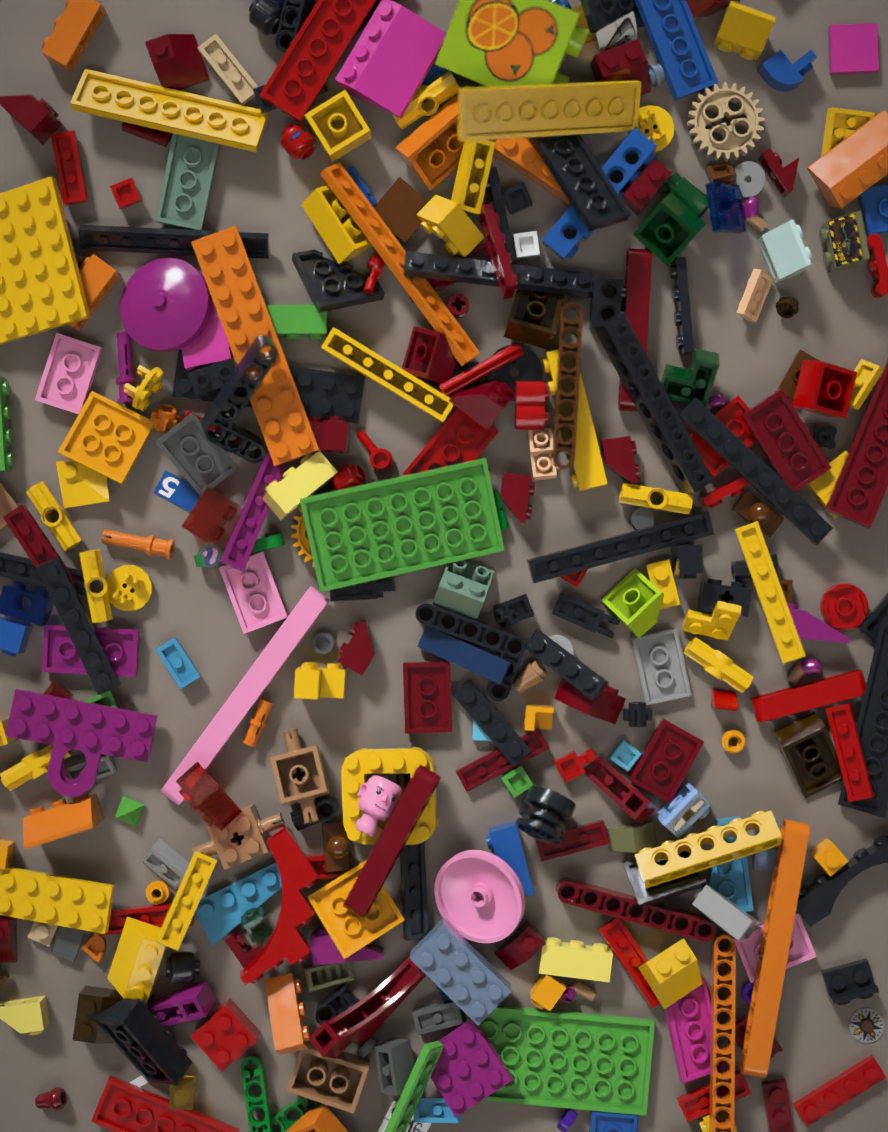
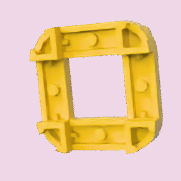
[341,747,439,845]

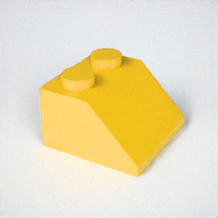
[713,1,777,60]
[638,938,703,1009]

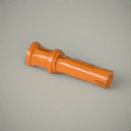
[101,529,175,560]

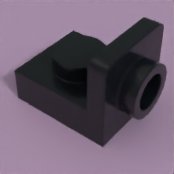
[493,594,534,628]

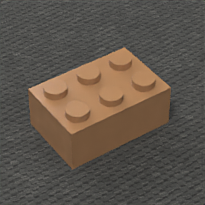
[287,1040,370,1114]

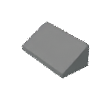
[64,753,117,779]
[141,839,189,890]

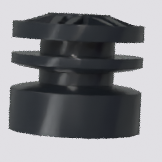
[515,786,576,844]

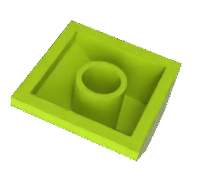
[602,568,664,639]

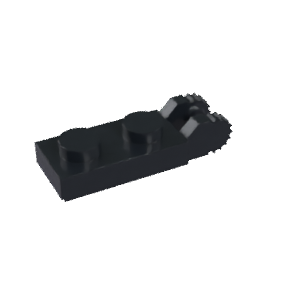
[551,592,620,638]

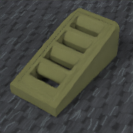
[302,962,355,992]

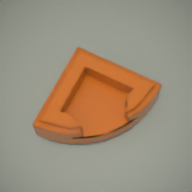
[81,932,106,964]

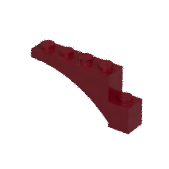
[309,956,427,1059]

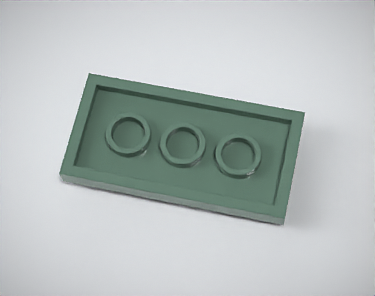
[155,133,221,230]

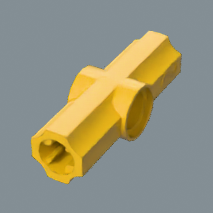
[392,71,461,130]
[26,481,83,551]
[619,483,693,515]
[79,549,113,623]
[683,637,754,693]
[0,745,73,791]

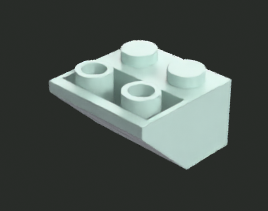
[757,220,812,283]

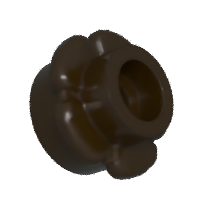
[776,296,799,318]

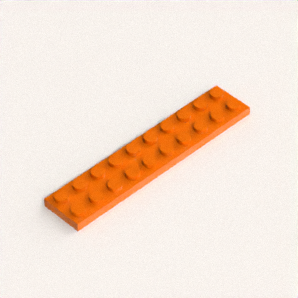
[191,225,320,467]

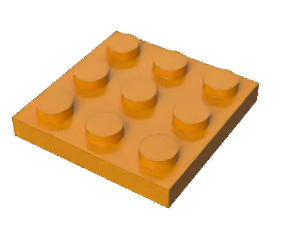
[58,391,154,485]
[307,860,405,959]

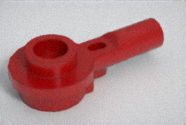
[364,252,385,294]
[356,430,393,472]

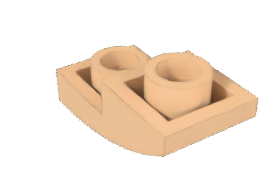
[528,428,557,481]

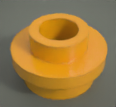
[721,730,745,754]
[146,880,170,905]

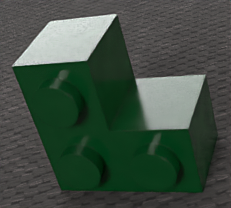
[661,348,719,407]

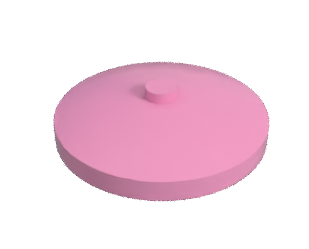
[434,850,525,943]

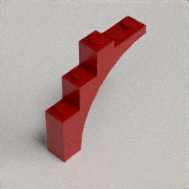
[240,826,319,985]

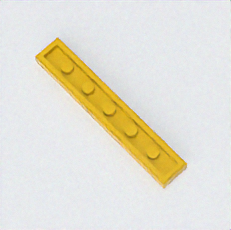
[734,521,806,664]

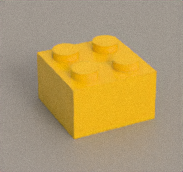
[305,90,372,163]

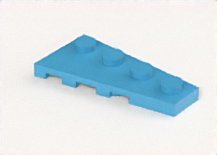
[706,816,754,917]
[195,861,282,946]

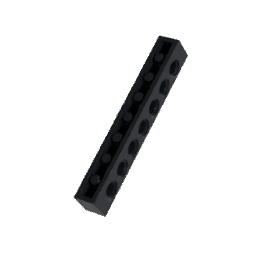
[594,313,713,493]

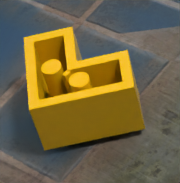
[417,195,484,258]
[294,662,347,699]

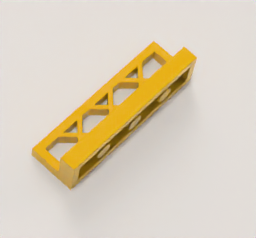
[155,851,217,951]

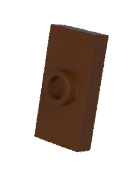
[776,350,820,401]

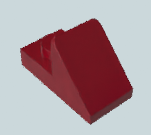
[757,148,799,198]
[224,929,264,968]

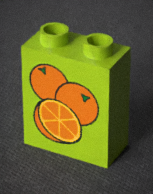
[435,0,589,87]

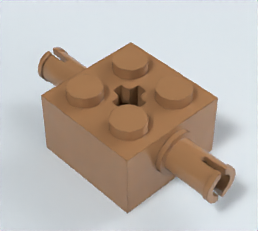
[270,728,331,824]
[192,804,286,870]

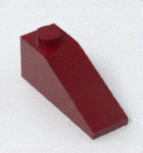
[585,756,657,824]

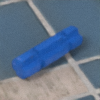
[346,166,377,207]

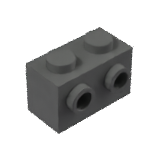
[374,1037,414,1096]

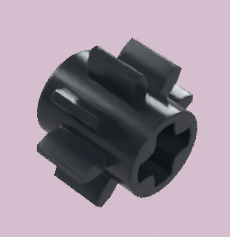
[623,702,652,727]

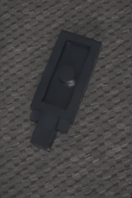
[330,578,395,601]

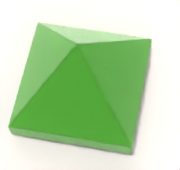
[114,796,145,827]

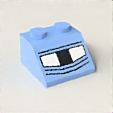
[656,781,712,838]

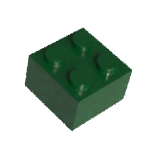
[633,192,706,266]

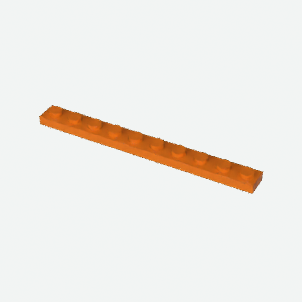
[320,162,481,366]

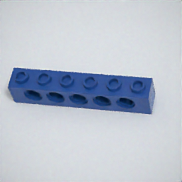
[542,128,657,261]

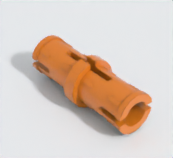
[242,698,274,747]

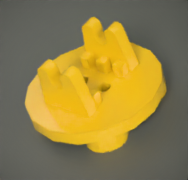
[627,105,674,153]
[123,365,164,411]
[106,565,153,611]

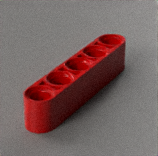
[751,669,866,722]

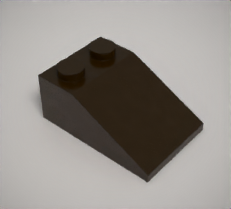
[504,289,564,350]
[772,711,843,799]
[73,986,155,1044]

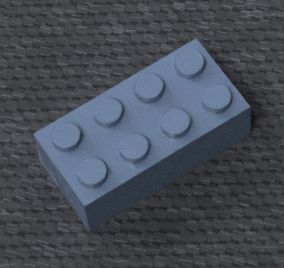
[410,918,512,1025]

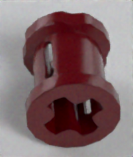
[448,293,469,318]

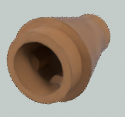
[513,660,548,694]

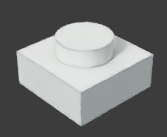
[513,231,540,259]

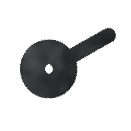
[453,345,543,401]

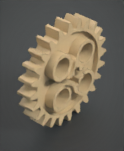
[686,82,765,162]

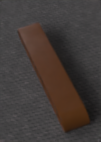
[552,302,583,470]

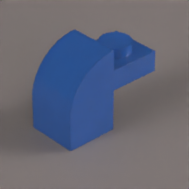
[757,49,817,92]

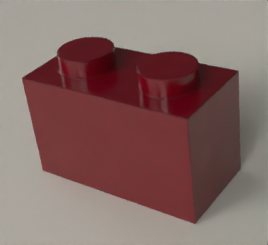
[621,158,672,216]

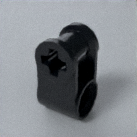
[315,983,360,1025]

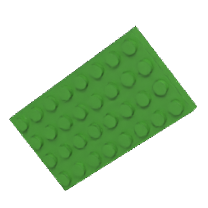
[300,458,505,592]
[466,1005,655,1116]

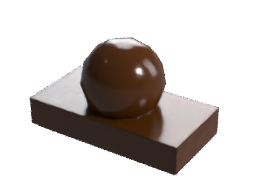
[732,491,785,537]
[322,823,350,872]

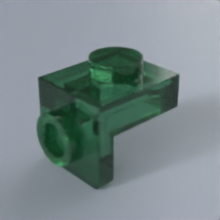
[241,906,274,943]

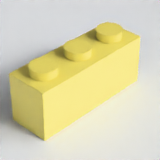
[262,451,338,520]
[538,937,613,982]

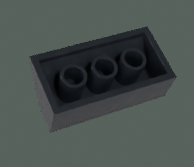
[94,998,193,1086]

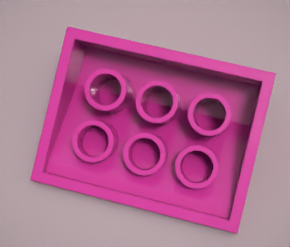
[335,0,446,119]

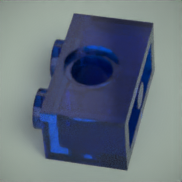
[0,582,53,626]

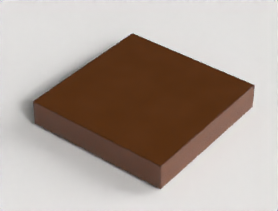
[373,177,429,245]

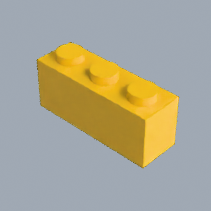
[451,140,496,214]

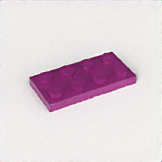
[42,624,140,677]

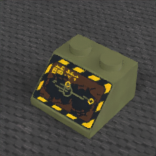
[819,211,870,272]

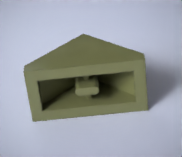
[606,821,656,853]

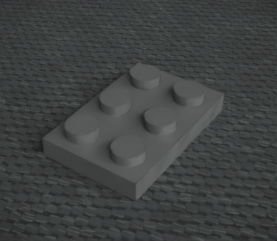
[156,412,238,497]

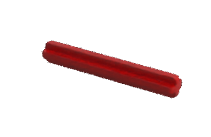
[439,343,524,397]

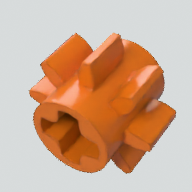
[150,404,181,434]

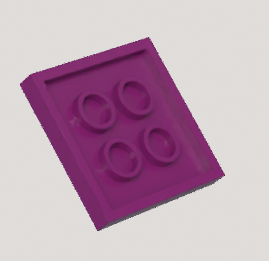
[417,1019,514,1117]

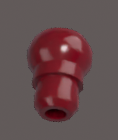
[35,1087,67,1111]

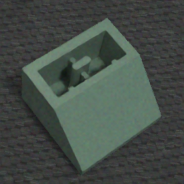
[432,560,494,621]

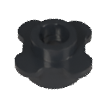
[813,425,837,450]

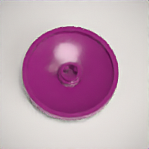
[120,258,212,352]

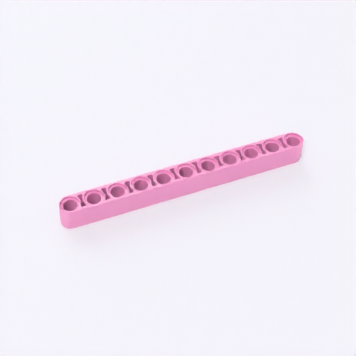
[160,586,330,806]

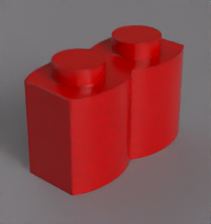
[515,381,550,430]

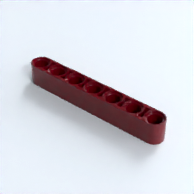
[618,248,652,412]
[343,764,441,919]
[556,878,716,942]

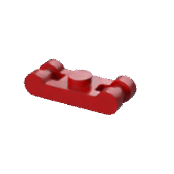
[866,234,888,298]

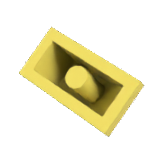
[0,996,50,1035]

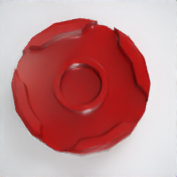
[820,584,869,630]

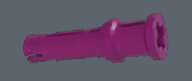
[116,331,137,405]

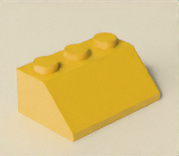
[301,185,373,264]
[107,917,167,1004]

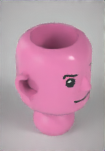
[356,775,402,837]

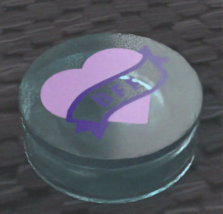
[198,544,223,567]

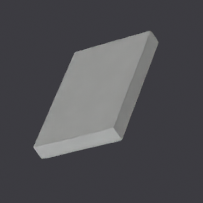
[630,627,692,706]

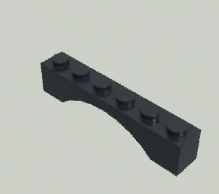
[797,835,888,927]

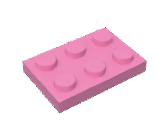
[35,333,103,414]
[219,551,288,634]
[732,911,817,983]

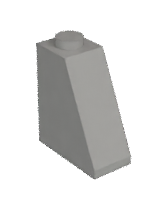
[692,885,760,942]

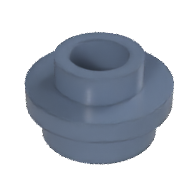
[648,63,666,88]

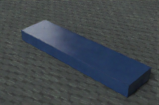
[417,626,511,685]

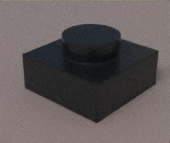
[502,182,533,215]

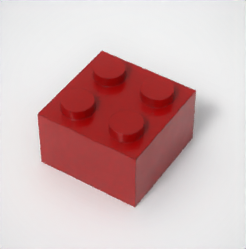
[793,360,857,419]
[191,998,261,1072]

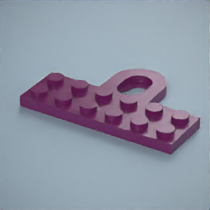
[6,689,158,797]

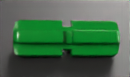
[493,490,509,530]

